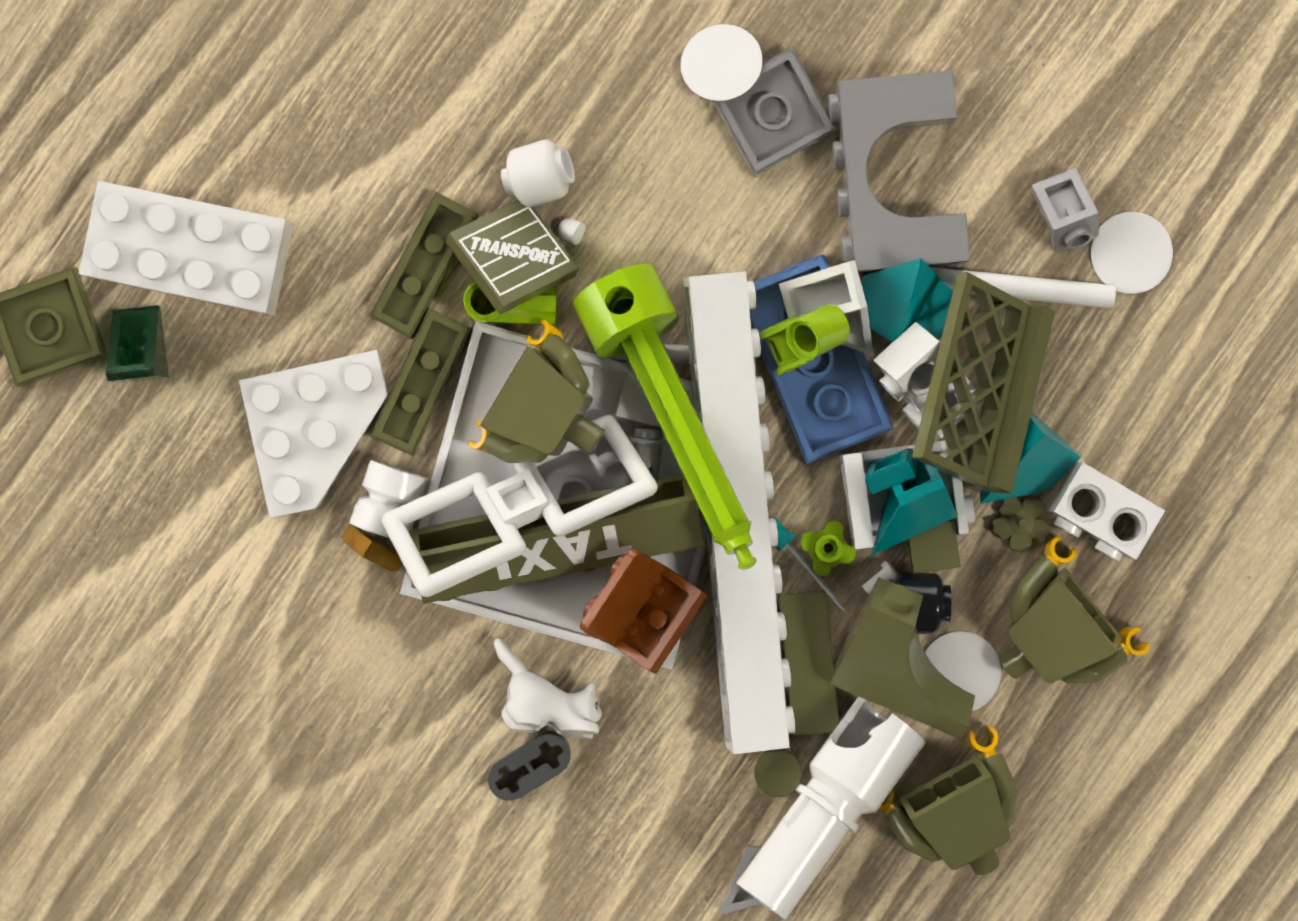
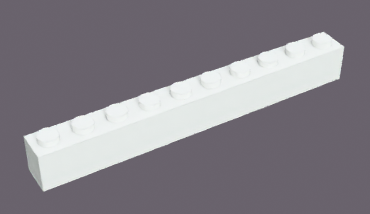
[682,271,795,754]

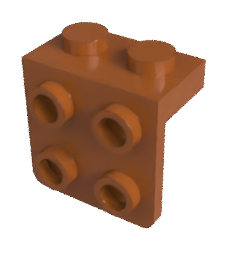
[580,548,708,674]

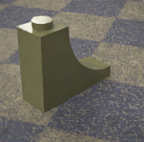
[830,577,975,739]

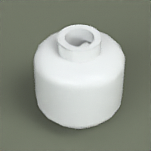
[501,139,575,207]

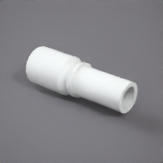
[736,696,925,920]

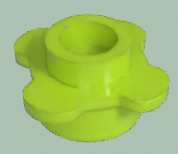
[801,520,856,576]

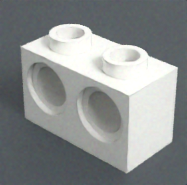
[873,322,983,438]
[1047,462,1166,562]

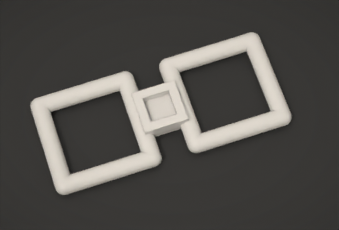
[382,415,658,597]

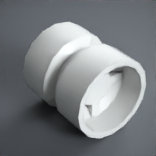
[349,460,429,538]

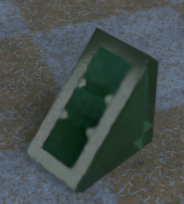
[105,305,169,383]

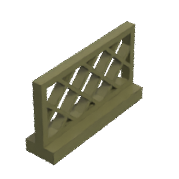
[912,272,1055,494]

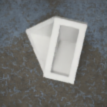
[779,260,874,356]

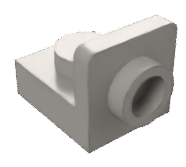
[1032,168,1099,252]

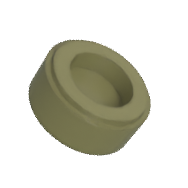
[754,749,802,797]

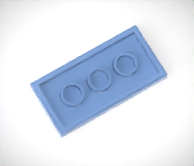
[750,254,894,464]

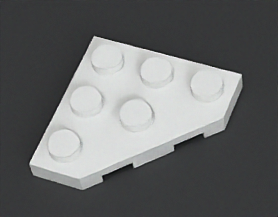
[239,350,389,518]

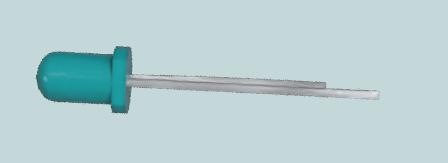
[772,517,845,611]

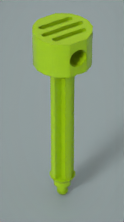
[573,263,757,570]

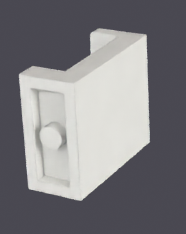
[839,440,975,550]

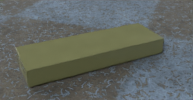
[369,192,478,339]
[370,308,473,456]
[778,590,839,736]

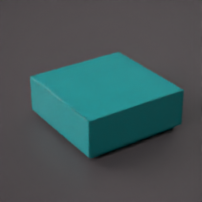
[865,448,919,494]

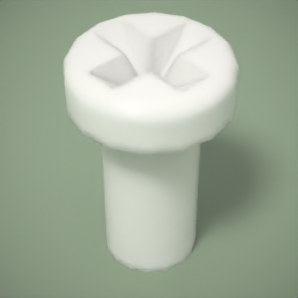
[589,449,619,477]
[862,561,898,594]

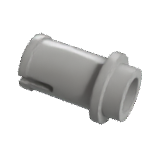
[629,427,667,484]

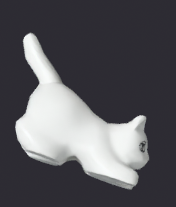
[494,638,602,740]

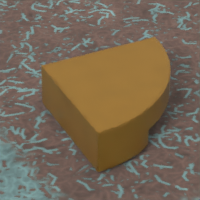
[342,524,403,572]

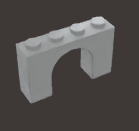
[828,70,970,274]

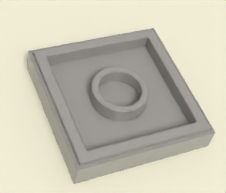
[712,48,837,177]

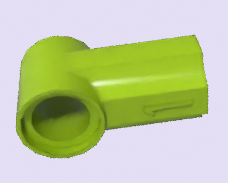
[463,282,557,325]

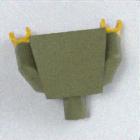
[468,319,605,463]
[1000,535,1150,684]
[878,725,1017,875]

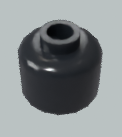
[893,572,952,634]

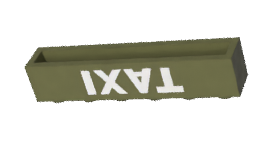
[409,474,705,604]

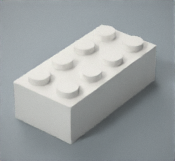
[78,180,294,316]

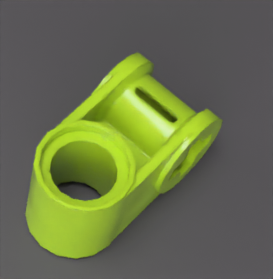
[759,304,850,376]

